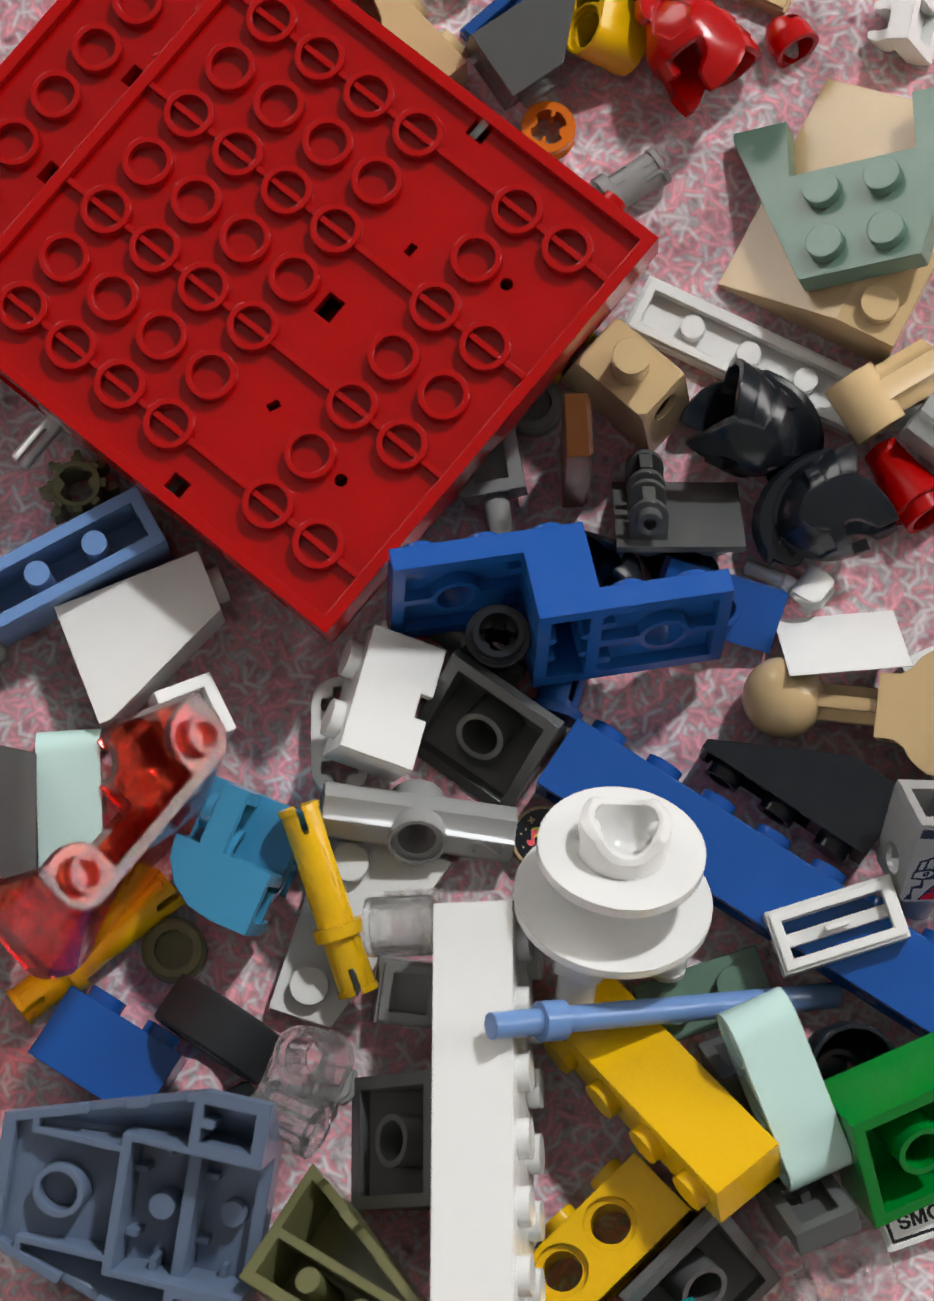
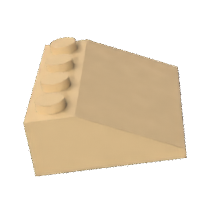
[718,79,934,364]

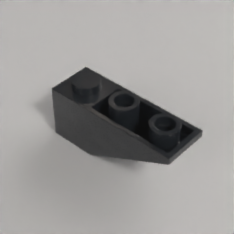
[698,739,896,865]

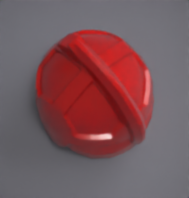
[634,0,762,118]

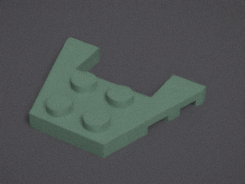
[733,87,934,292]

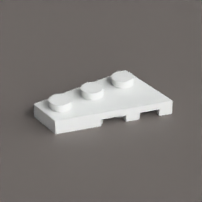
[269,838,453,1030]

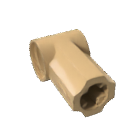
[824,338,934,446]

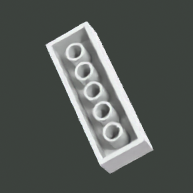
[430,899,546,1301]

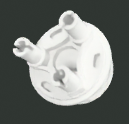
[512,786,713,1005]

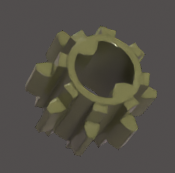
[39,450,121,525]

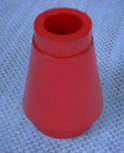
[865,438,934,534]

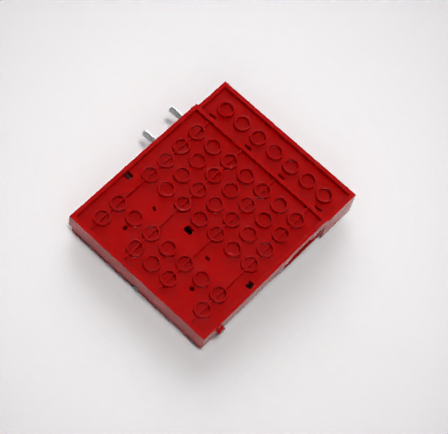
[0,0,659,644]

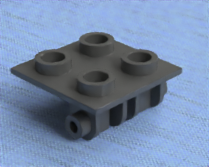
[612,449,746,557]

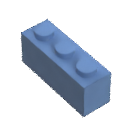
[0,486,173,648]

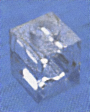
[792,1228,903,1301]

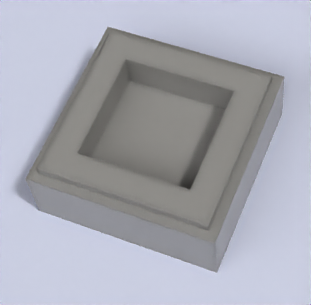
[370,955,433,1029]

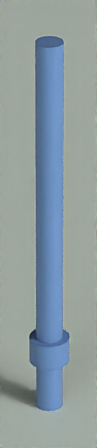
[484,982,843,1042]

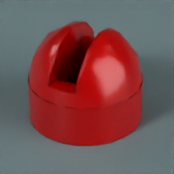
[764,14,819,68]

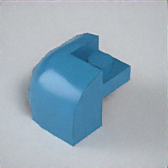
[170,776,308,937]

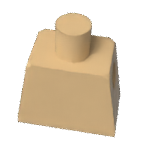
[561,317,689,451]

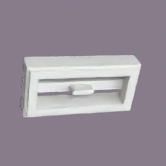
[762,873,911,978]

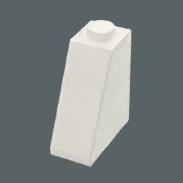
[54,551,231,735]

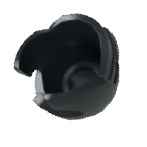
[679,358,825,482]
[751,442,899,567]

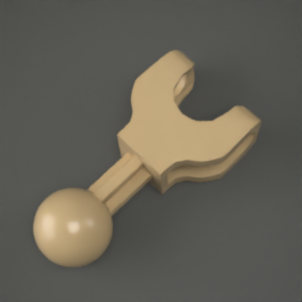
[742,650,934,779]

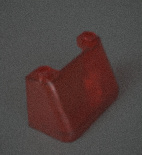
[0,691,227,980]

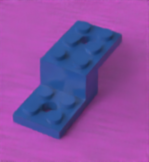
[386,522,735,687]

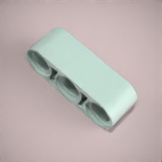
[35,728,111,917]
[716,987,853,1192]

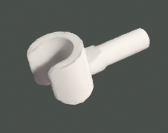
[743,560,835,611]

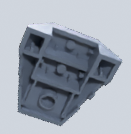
[0,1088,282,1301]

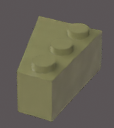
[238,1163,428,1301]

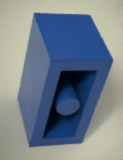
[28,984,188,1100]

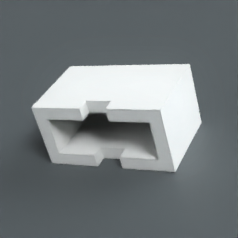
[320,624,446,782]

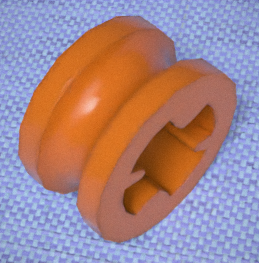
[521,101,576,160]

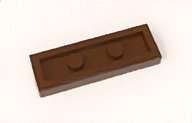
[560,393,594,508]

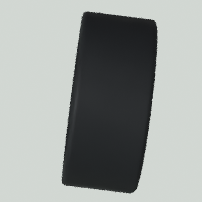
[154,974,285,1085]

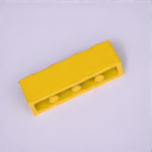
[543,978,782,1223]

